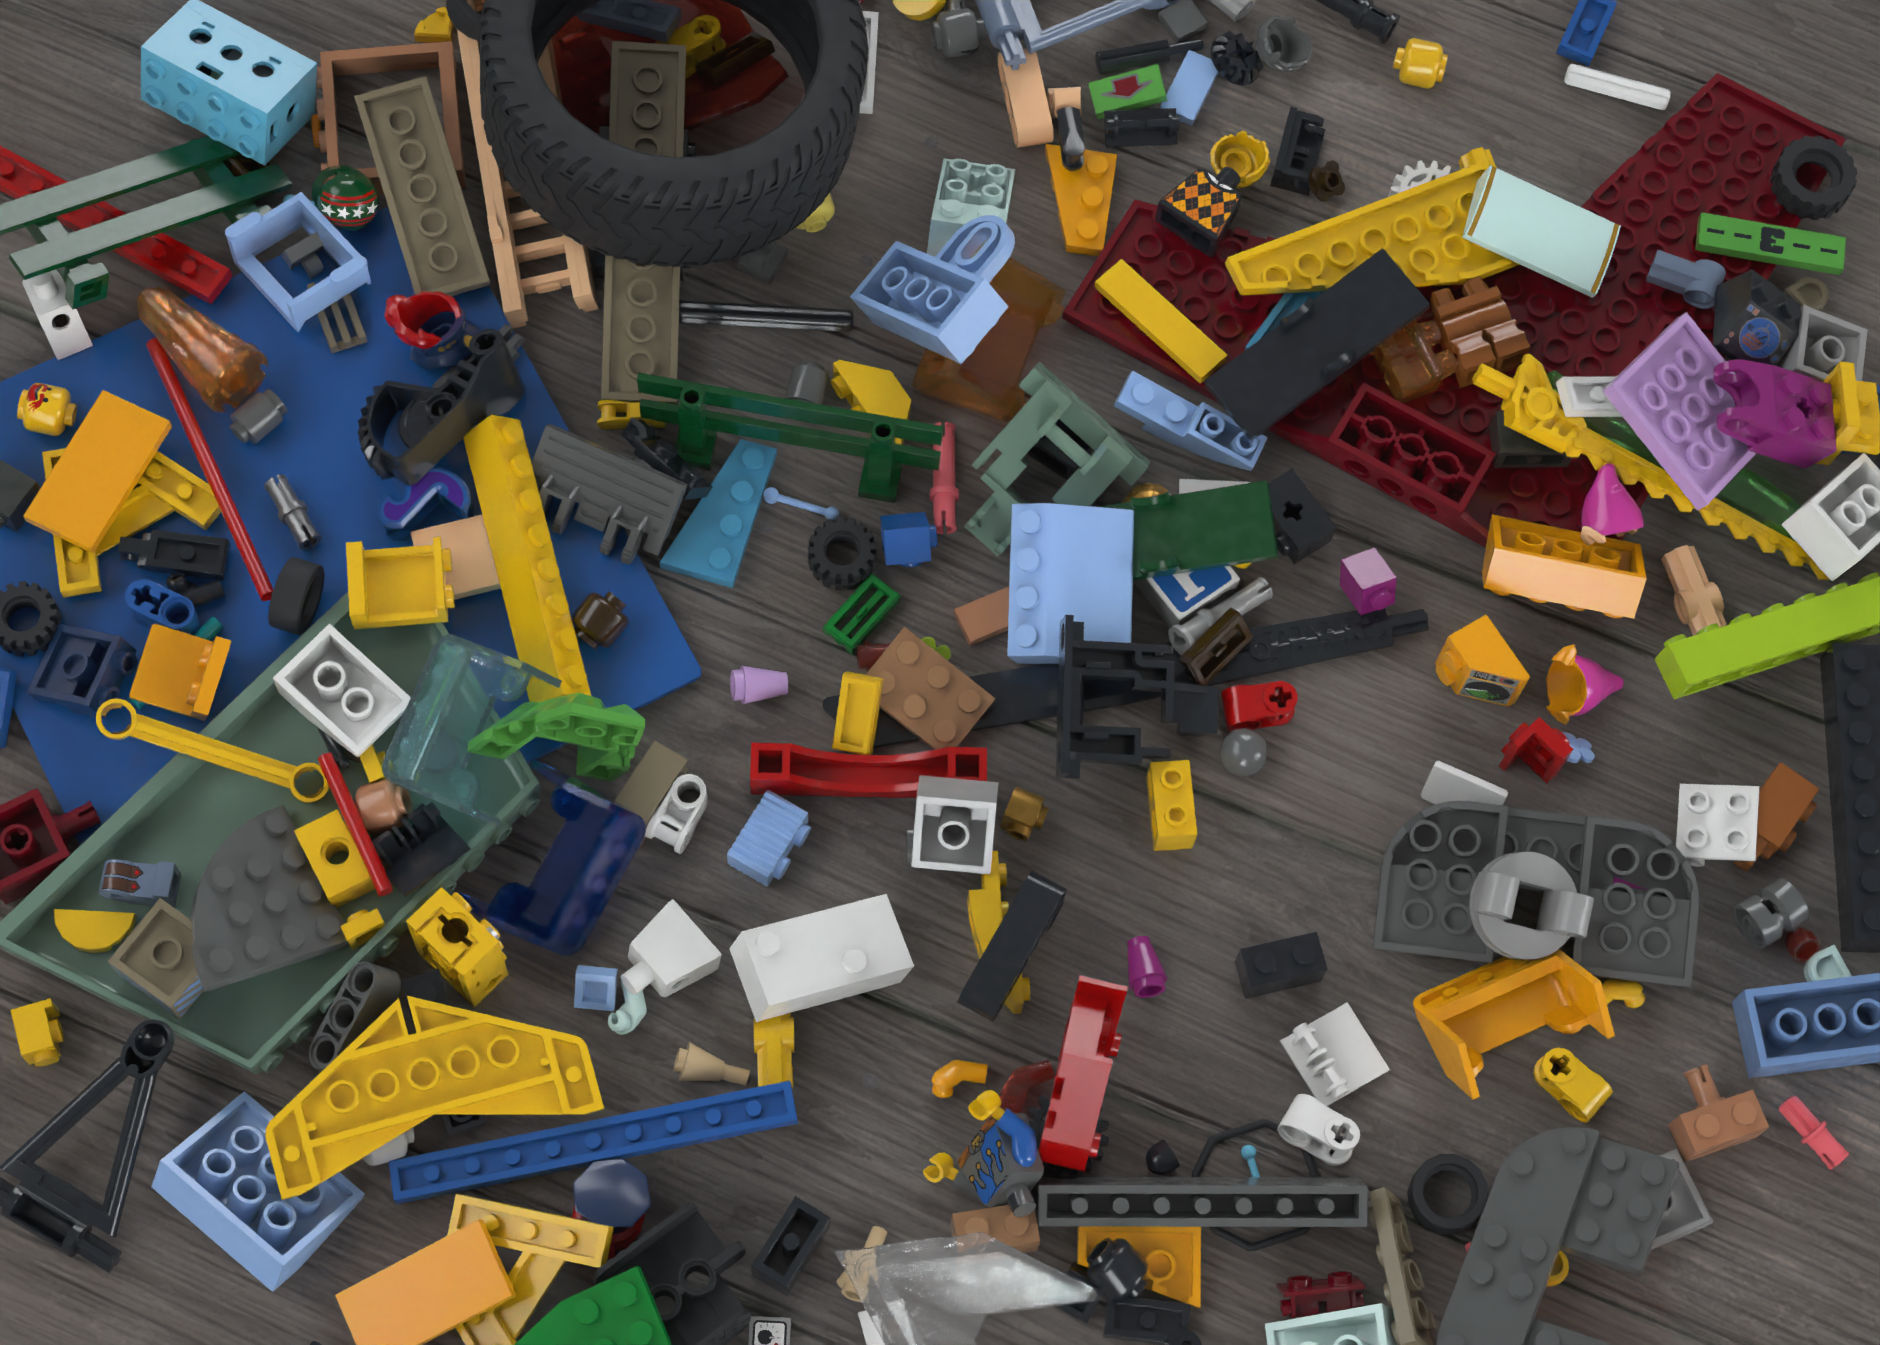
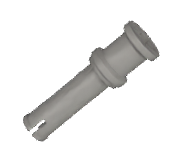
[1168,577,1273,655]

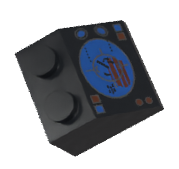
[1712,270,1801,366]

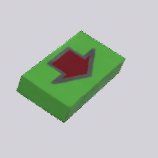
[1088,64,1168,120]

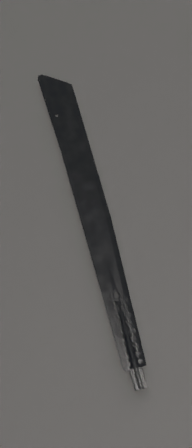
[823,608,1429,748]

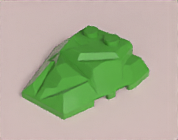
[467,693,645,782]

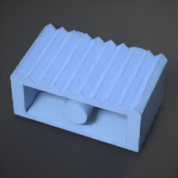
[727,790,811,887]

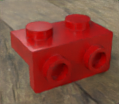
[1499,717,1574,784]

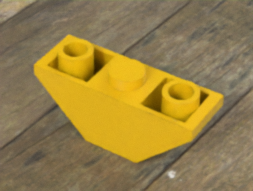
[831,360,911,445]

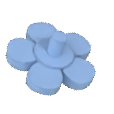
[1562,732,1595,763]

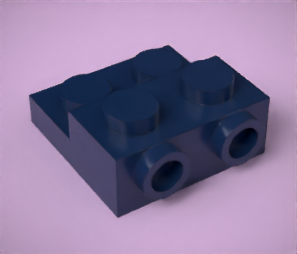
[27,624,137,720]

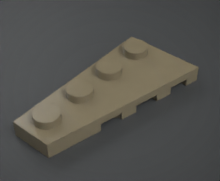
[1368,1187,1436,1345]

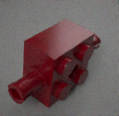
[0,788,102,905]

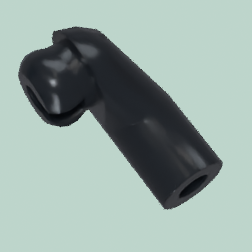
[166,572,225,608]

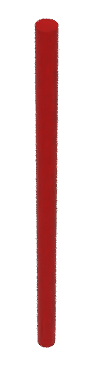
[146,338,273,601]

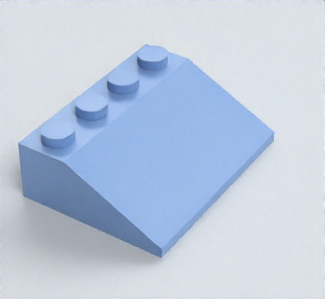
[1007,503,1134,664]
[151,1091,365,1292]

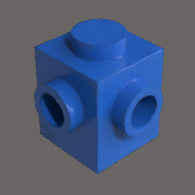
[880,512,937,567]

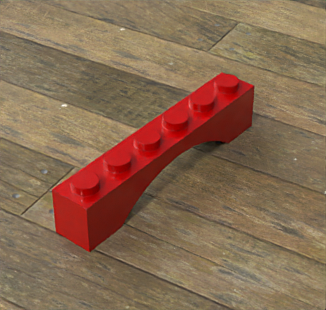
[750,742,987,798]

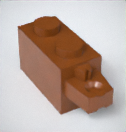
[1733,762,1820,872]

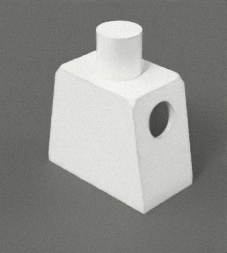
[22,270,93,360]
[620,899,722,997]

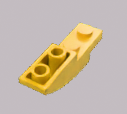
[967,851,1030,1014]

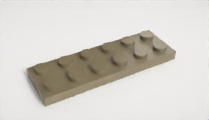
[354,76,491,296]

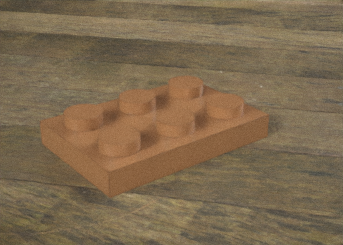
[866,626,996,750]

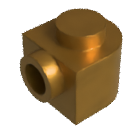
[1000,786,1049,841]

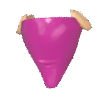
[1581,463,1644,545]

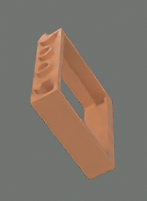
[316,41,466,195]

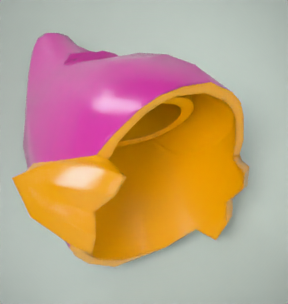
[1546,644,1624,725]

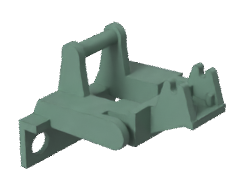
[964,362,1151,556]

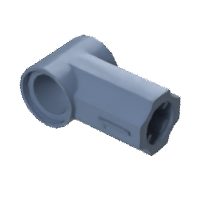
[1646,250,1726,309]

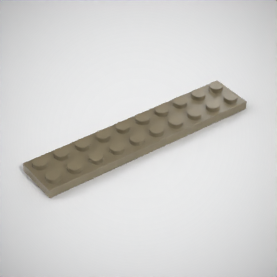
[601,41,686,405]

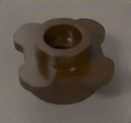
[1308,160,1345,202]

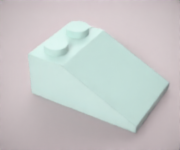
[1265,1303,1398,1345]

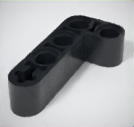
[957,871,1067,1022]

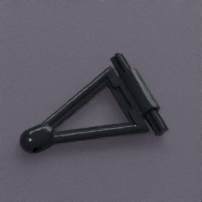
[0,1019,175,1273]

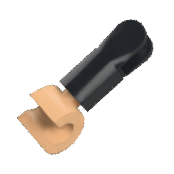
[1047,87,1085,171]

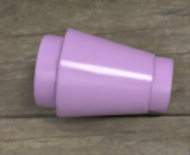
[730,666,788,704]

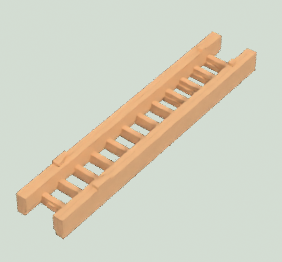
[457,0,599,328]

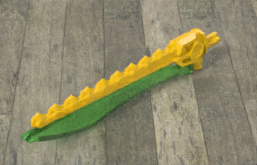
[1472,354,1830,580]

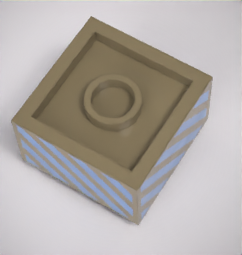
[107,898,204,1020]

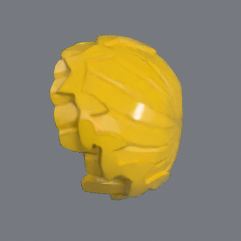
[1210,131,1270,188]

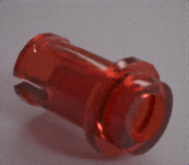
[856,641,891,672]

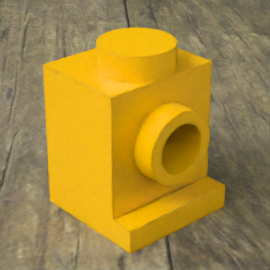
[10,998,65,1067]

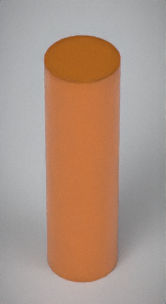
[311,114,321,148]

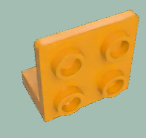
[129,624,232,721]

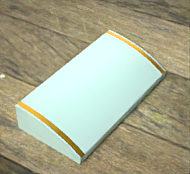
[1462,165,1621,298]

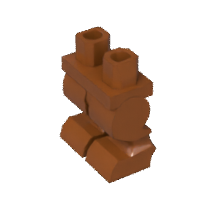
[1430,276,1531,388]

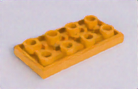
[23,390,172,553]
[335,1219,517,1345]

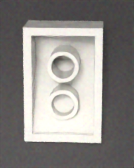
[273,623,415,758]

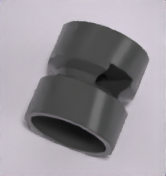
[1733,878,1809,949]

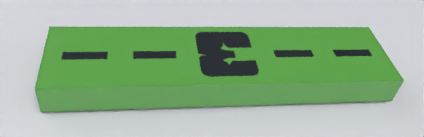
[1695,212,1846,275]

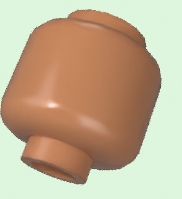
[354,778,413,835]

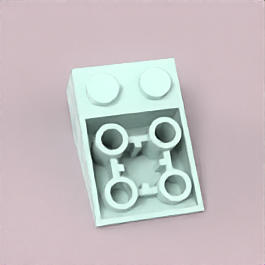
[927,158,1015,258]

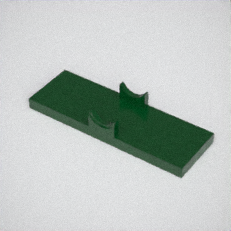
[1100,480,1278,580]

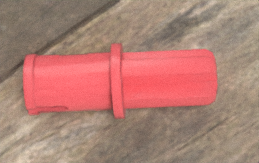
[1779,1096,1850,1170]

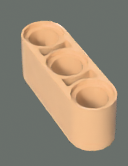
[997,48,1054,148]

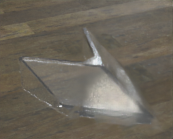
[834,1232,1098,1345]

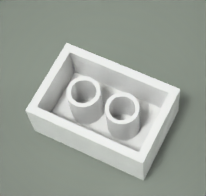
[1781,453,1880,581]

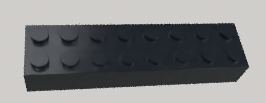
[1820,643,1880,953]

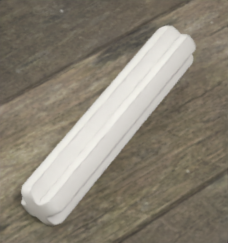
[1564,64,1671,110]

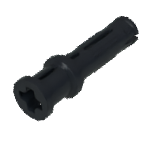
[1316,0,1400,44]

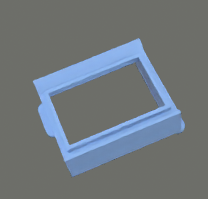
[225,192,371,332]

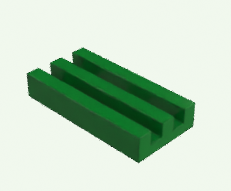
[822,573,901,655]

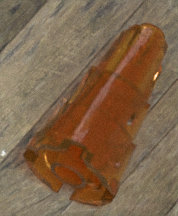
[137,287,268,412]

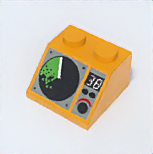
[1435,614,1530,707]

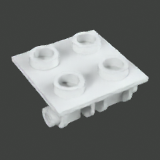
[1676,784,1759,867]
[1280,1002,1390,1106]

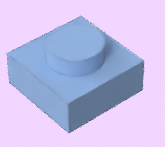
[574,965,618,1011]

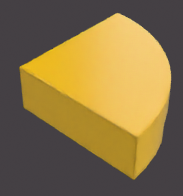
[414,7,454,43]

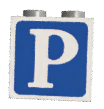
[1133,566,1240,628]

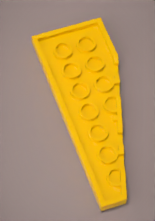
[1225,160,1520,295]

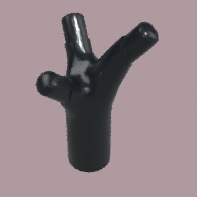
[318,728,361,769]

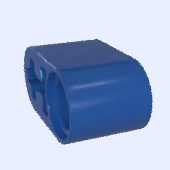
[125,579,201,635]

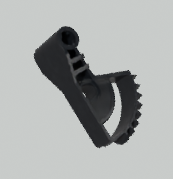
[357,329,526,486]

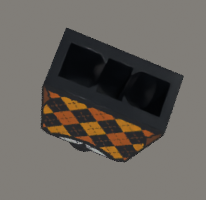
[1155,167,1242,258]

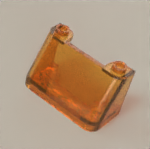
[913,257,1066,422]

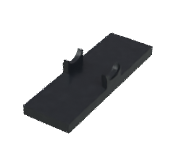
[1205,248,1430,442]

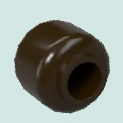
[571,591,629,650]

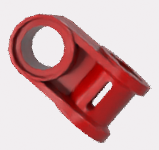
[1220,681,1298,732]

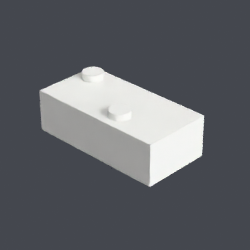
[729,894,914,1022]

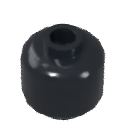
[1087,1238,1148,1300]

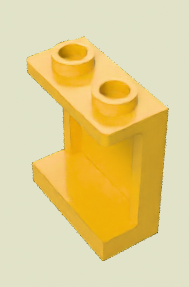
[346,536,455,630]

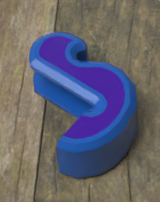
[377,467,474,540]

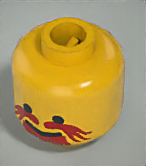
[17,383,77,436]

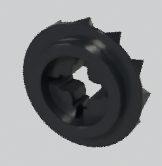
[1211,30,1264,86]

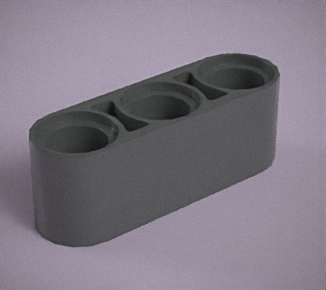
[308,961,401,1070]

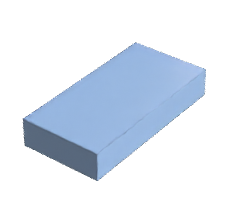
[1160,50,1219,126]

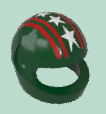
[312,165,379,231]

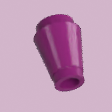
[1127,936,1168,998]

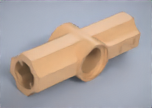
[1661,545,1727,636]

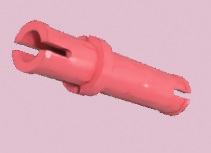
[929,422,959,534]

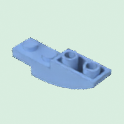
[1114,371,1268,471]

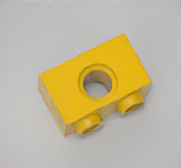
[294,809,375,908]

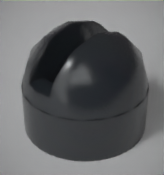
[1146,1139,1180,1175]

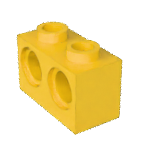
[1146,760,1197,851]

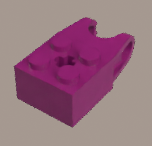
[1713,359,1837,469]

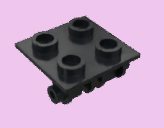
[372,802,471,897]

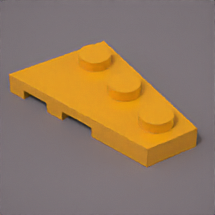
[1045,144,1117,257]
[1077,1226,1201,1308]

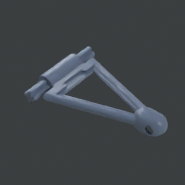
[975,0,1180,70]

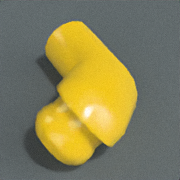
[1602,978,1645,1009]

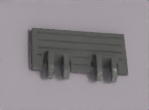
[532,424,688,565]

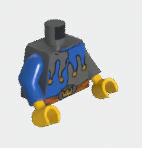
[923,1090,1044,1217]

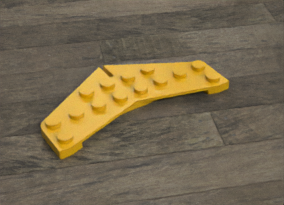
[265,996,604,1200]

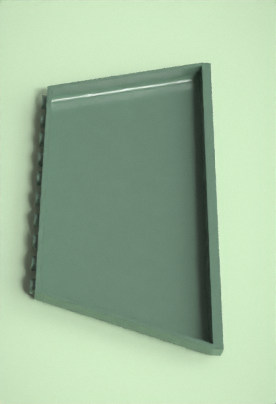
[0,592,540,1074]

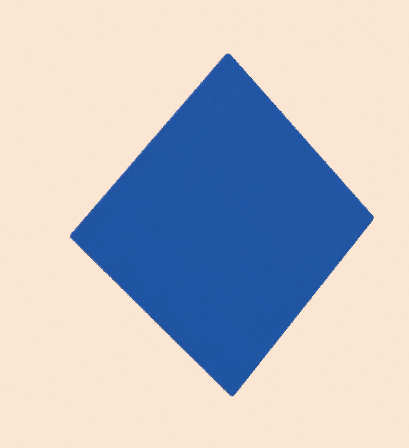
[0,207,702,845]

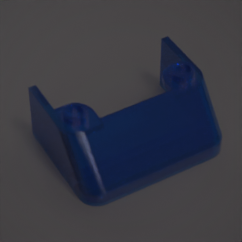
[459,759,646,956]

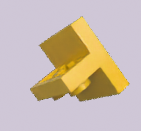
[1815,361,1880,465]

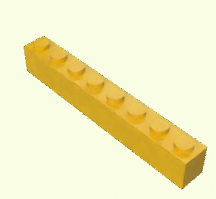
[463,415,591,702]

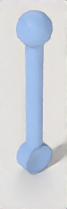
[764,487,840,521]

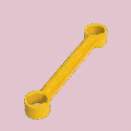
[96,699,329,803]

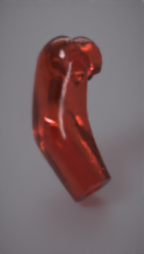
[999,1060,1055,1113]

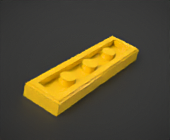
[1095,259,1227,384]

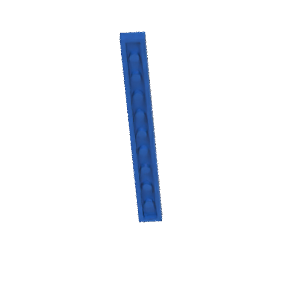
[389,1081,798,1204]

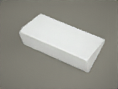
[1421,760,1508,805]

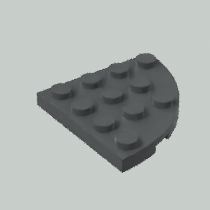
[190,805,349,992]

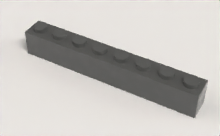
[1036,1177,1367,1227]

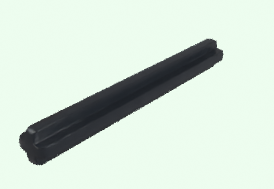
[679,300,854,332]

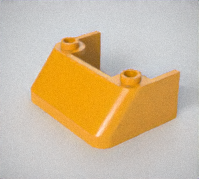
[1413,949,1615,1100]

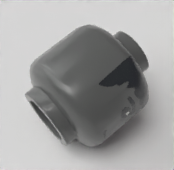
[931,8,986,58]

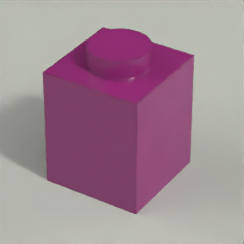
[1339,548,1397,615]

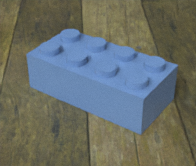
[1732,973,1880,1078]

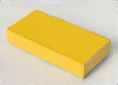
[832,671,883,755]

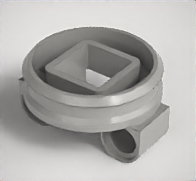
[1470,852,1594,959]

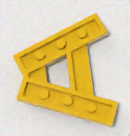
[42,448,221,598]
[445,1194,614,1345]

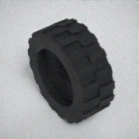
[1770,136,1857,220]

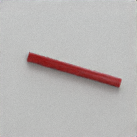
[317,752,393,896]

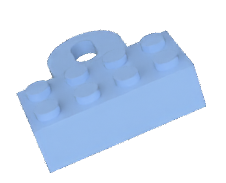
[850,215,1015,364]

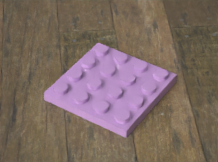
[1603,312,1756,511]

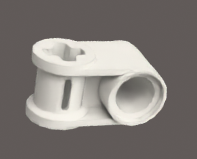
[645,774,708,854]
[1277,1094,1360,1166]

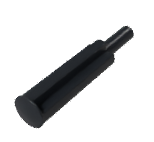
[1095,39,1204,73]

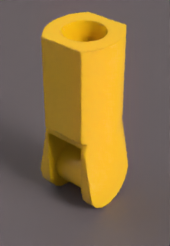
[597,400,666,430]

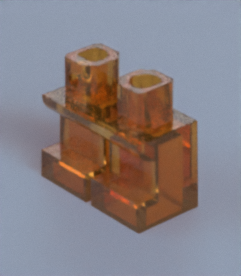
[1370,319,1458,403]

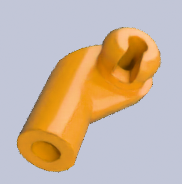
[931,1060,988,1098]

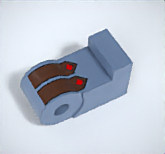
[99,859,181,908]

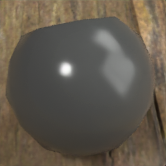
[1220,728,1267,777]

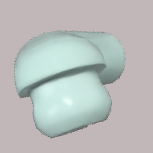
[608,981,647,1035]

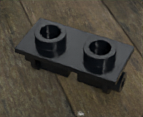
[1104,108,1180,147]

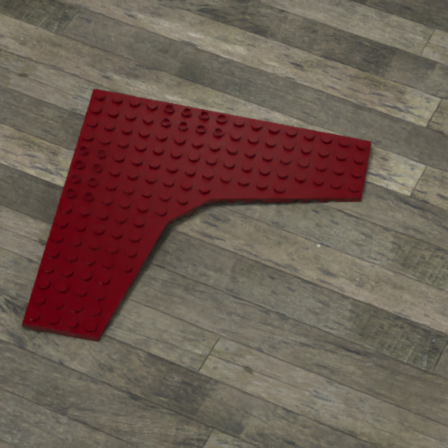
[1062,73,1846,548]

